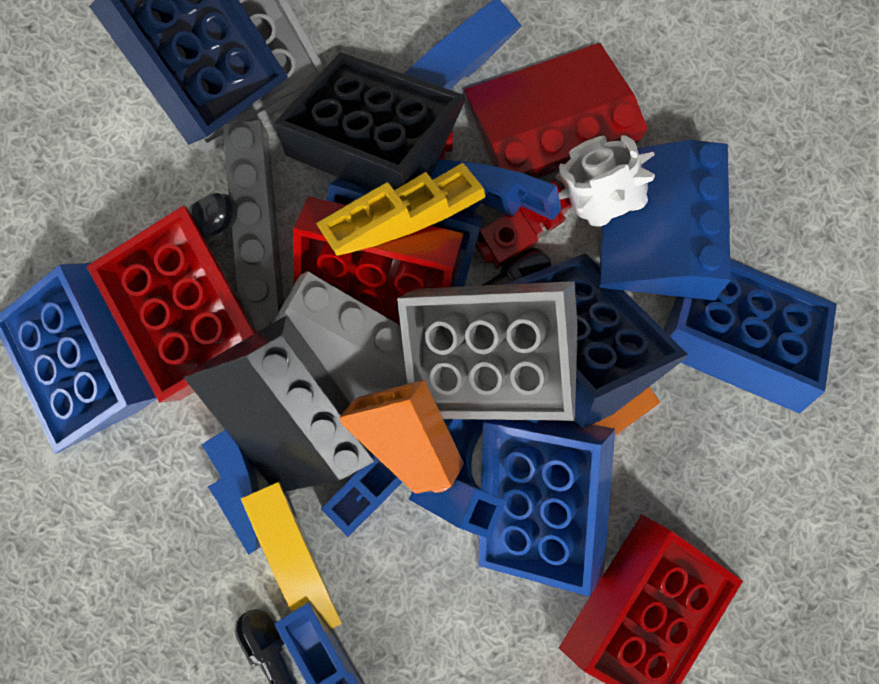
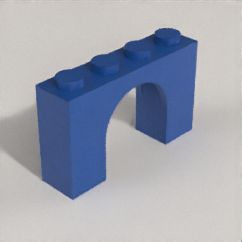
[409,419,539,540]

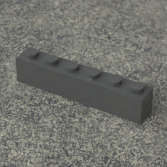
[223,120,284,333]

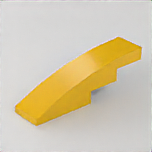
[316,163,485,256]
[241,481,342,629]

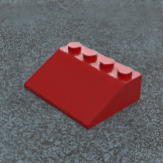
[464,43,648,178]
[293,196,463,325]
[86,205,256,403]
[558,514,743,684]

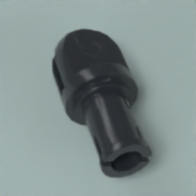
[188,193,238,238]
[480,248,552,286]
[235,609,298,684]

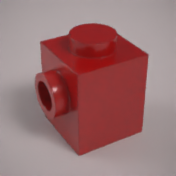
[476,209,538,269]

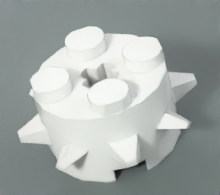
[555,135,655,226]

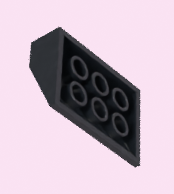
[274,52,465,191]
[183,315,374,492]

